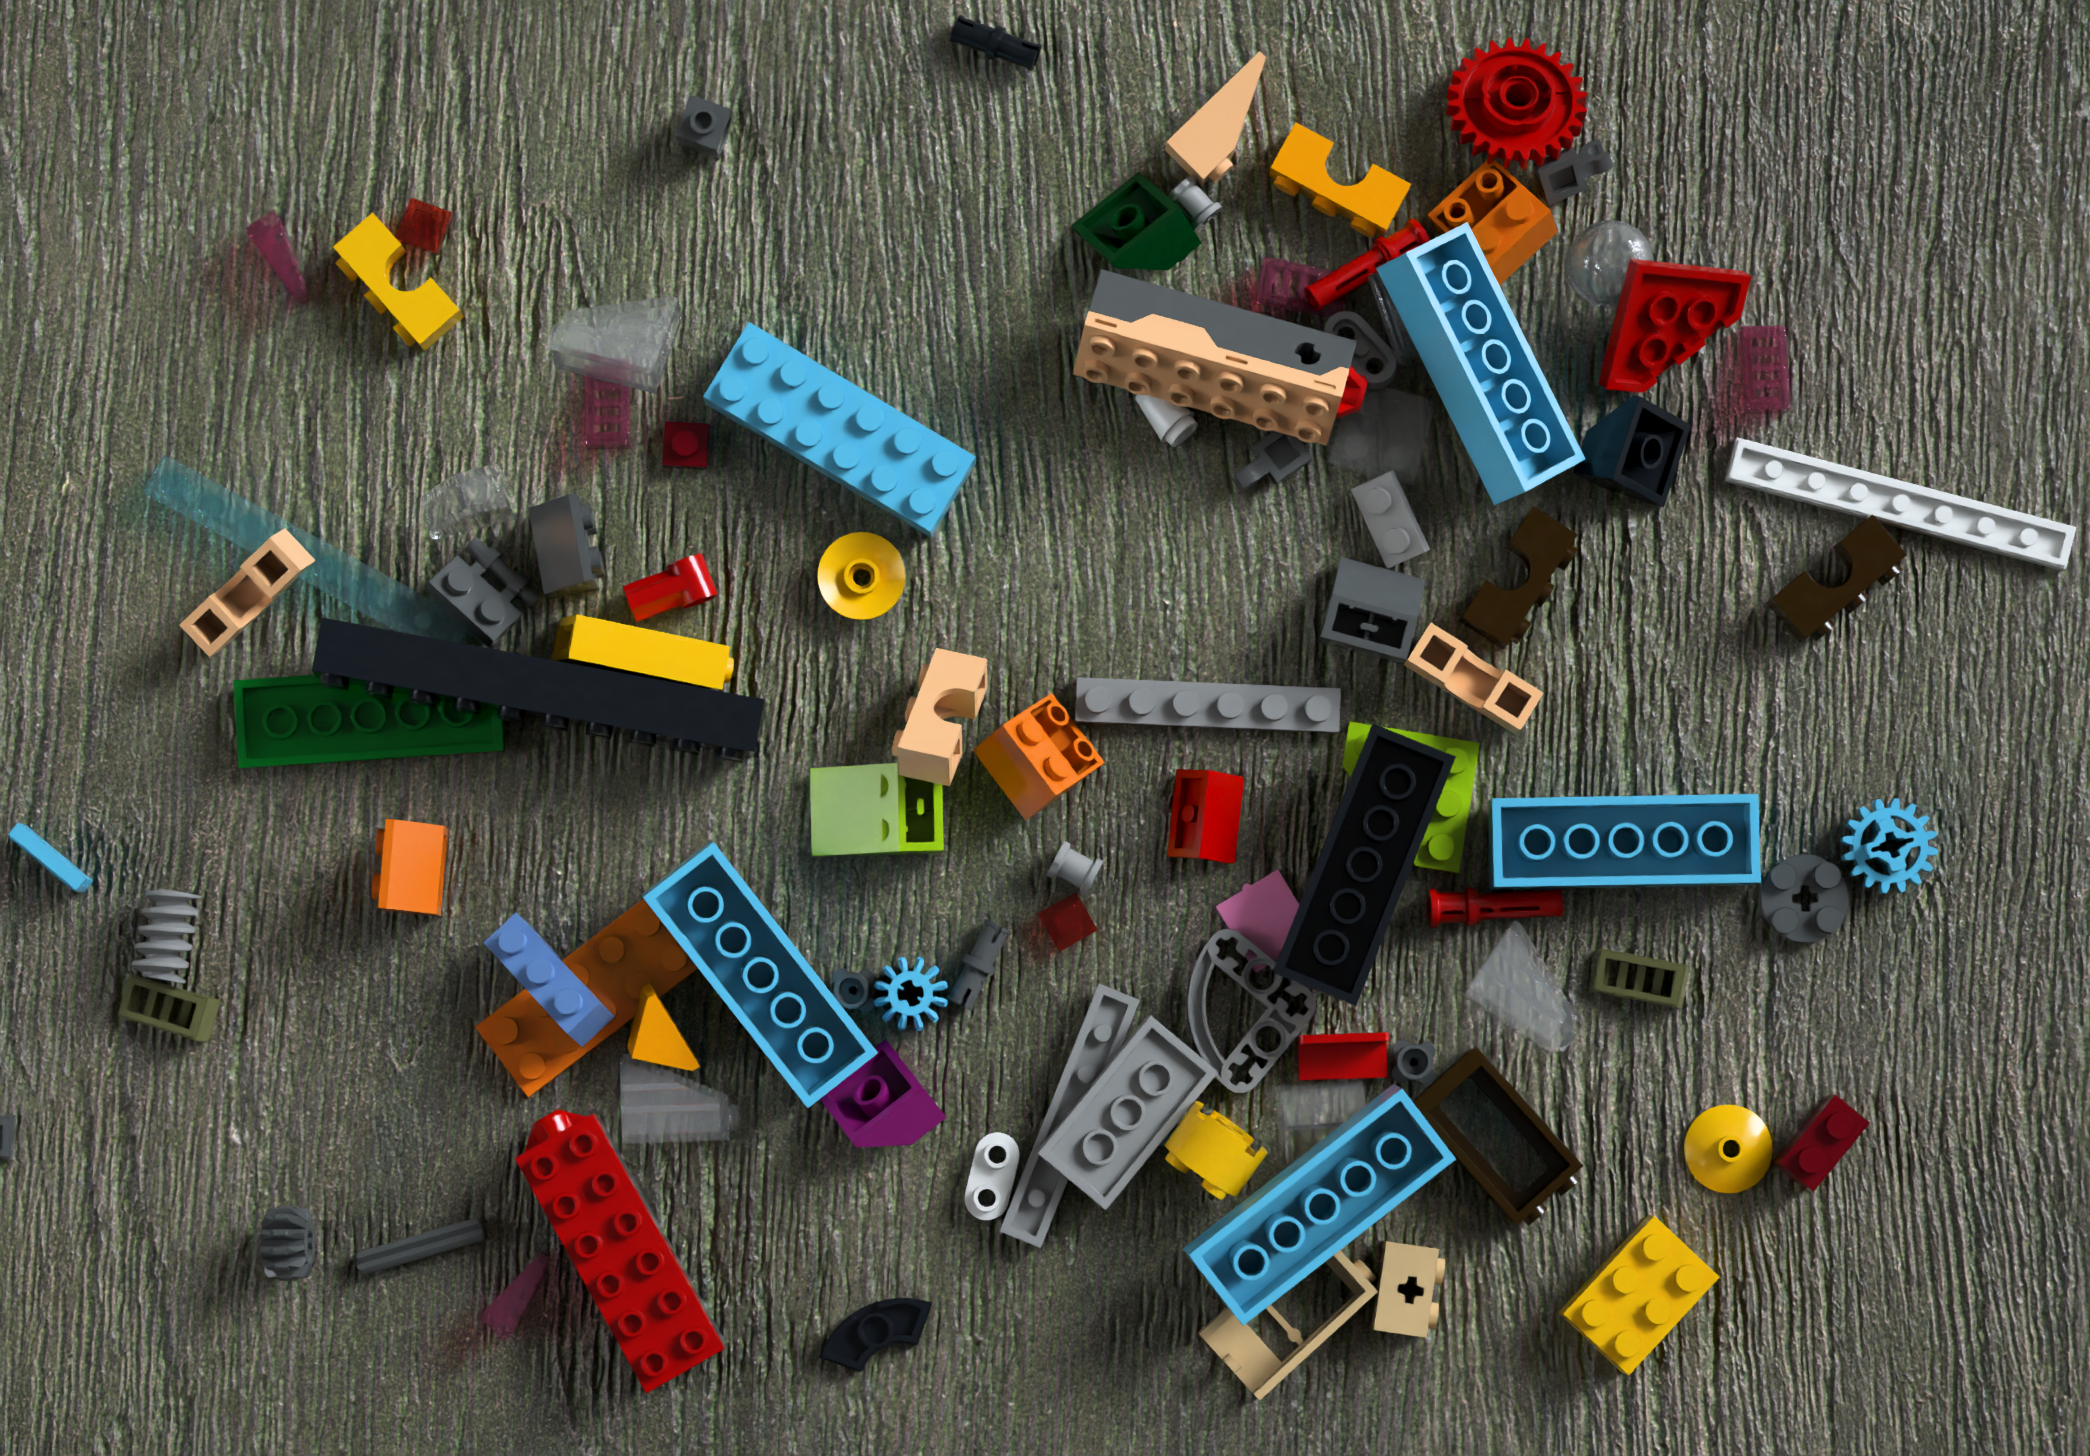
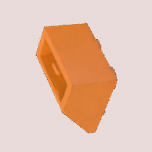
[1428,160,1558,286]
[973,693,1105,821]
[372,819,448,916]

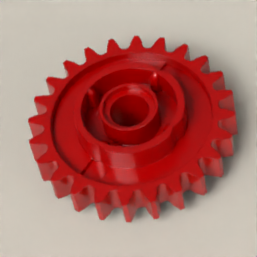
[1446,38,1587,170]

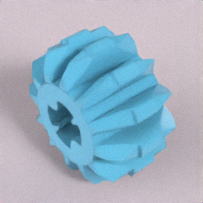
[874,957,948,1031]

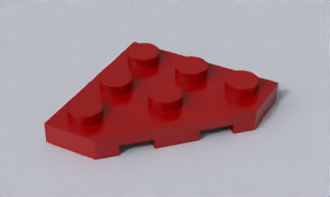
[1598,259,1752,393]

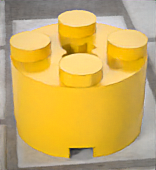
[1164,1101,1268,1200]

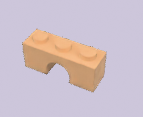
[179,528,316,658]
[1403,623,1543,735]
[892,648,988,786]

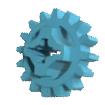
[1840,798,1938,894]

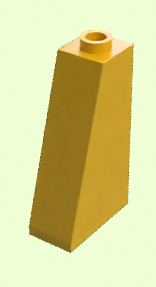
[551,614,734,691]

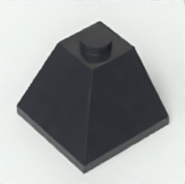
[1573,395,1691,507]

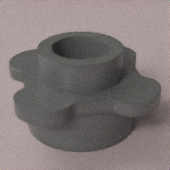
[832,968,876,1013]
[1391,1040,1436,1085]

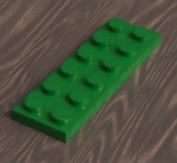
[233,675,505,769]

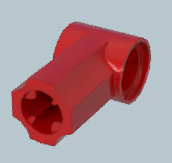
[623,554,718,623]

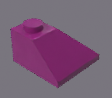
[820,1039,946,1147]

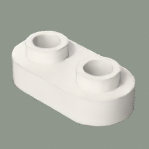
[965,1132,1020,1220]

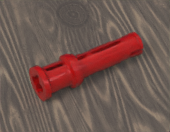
[1304,218,1430,311]
[1426,887,1563,928]

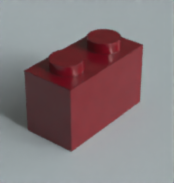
[1772,1094,1870,1192]

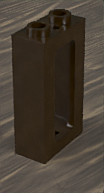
[1412,1046,1583,1226]

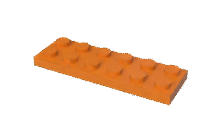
[475,899,698,1098]

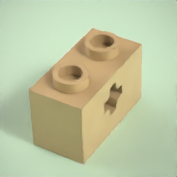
[1371,1241,1445,1338]

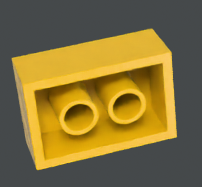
[1558,1215,1720,1375]

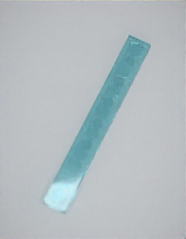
[142,455,470,643]

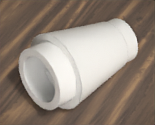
[1135,395,1198,447]

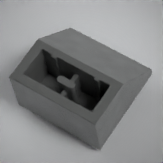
[528,493,605,599]
[1318,557,1425,665]

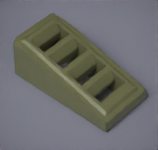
[1591,948,1690,1009]
[117,974,220,1042]

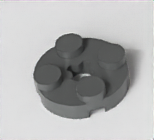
[1759,854,1849,943]

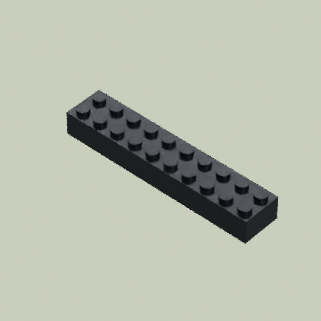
[312,618,765,764]

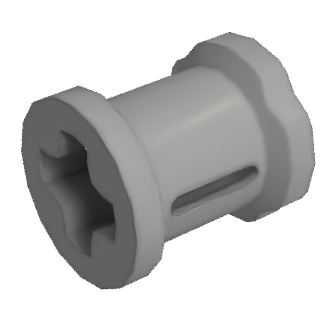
[1167,174,1222,232]
[1046,841,1104,896]

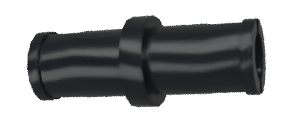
[950,15,1042,71]

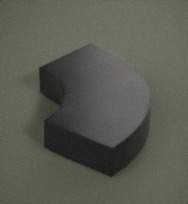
[819,1298,932,1372]

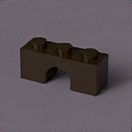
[1459,506,1578,649]
[1766,515,1907,643]

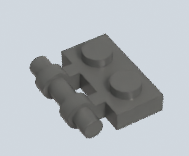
[425,537,541,648]

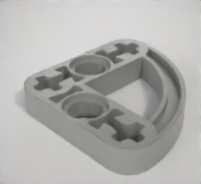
[1187,929,1316,1094]

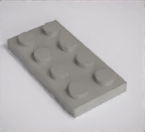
[1036,1015,1218,1210]

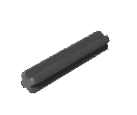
[355,1218,486,1275]

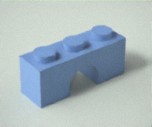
[484,912,615,1047]

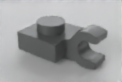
[1533,139,1613,206]
[1232,431,1313,494]

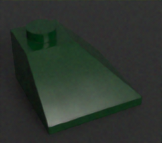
[1071,172,1202,270]

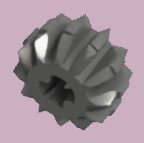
[259,1206,316,1281]

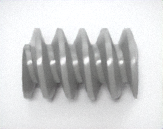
[131,889,202,984]

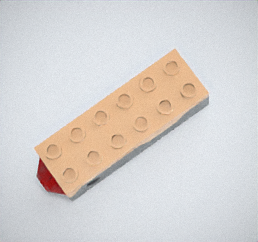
[1073,269,1368,446]

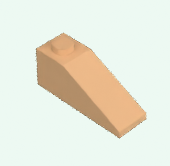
[1165,51,1266,187]

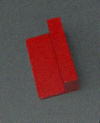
[1167,769,1244,864]
[1297,1032,1389,1081]

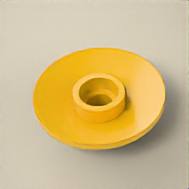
[818,532,906,620]
[1684,1105,1773,1193]

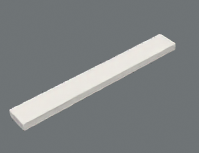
[1724,437,2076,571]

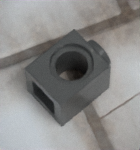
[675,95,734,160]

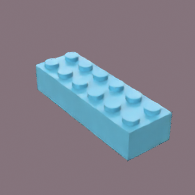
[1376,222,1585,505]
[703,322,976,538]
[1487,794,1761,890]
[641,840,878,1108]
[1183,1084,1456,1326]

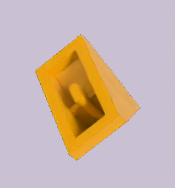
[627,983,700,1071]

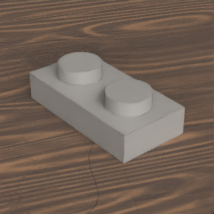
[1351,470,1430,569]

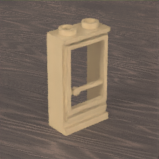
[1198,1245,1378,1400]

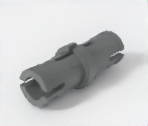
[946,919,1010,1011]

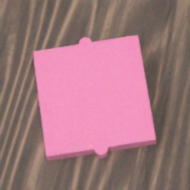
[1216,869,1299,973]

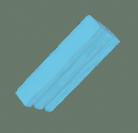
[8,822,93,893]

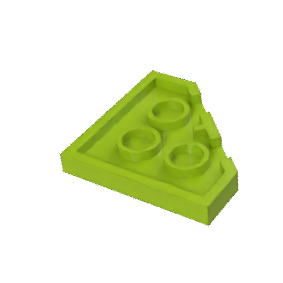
[1342,721,1480,874]

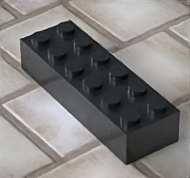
[1272,724,1456,1006]

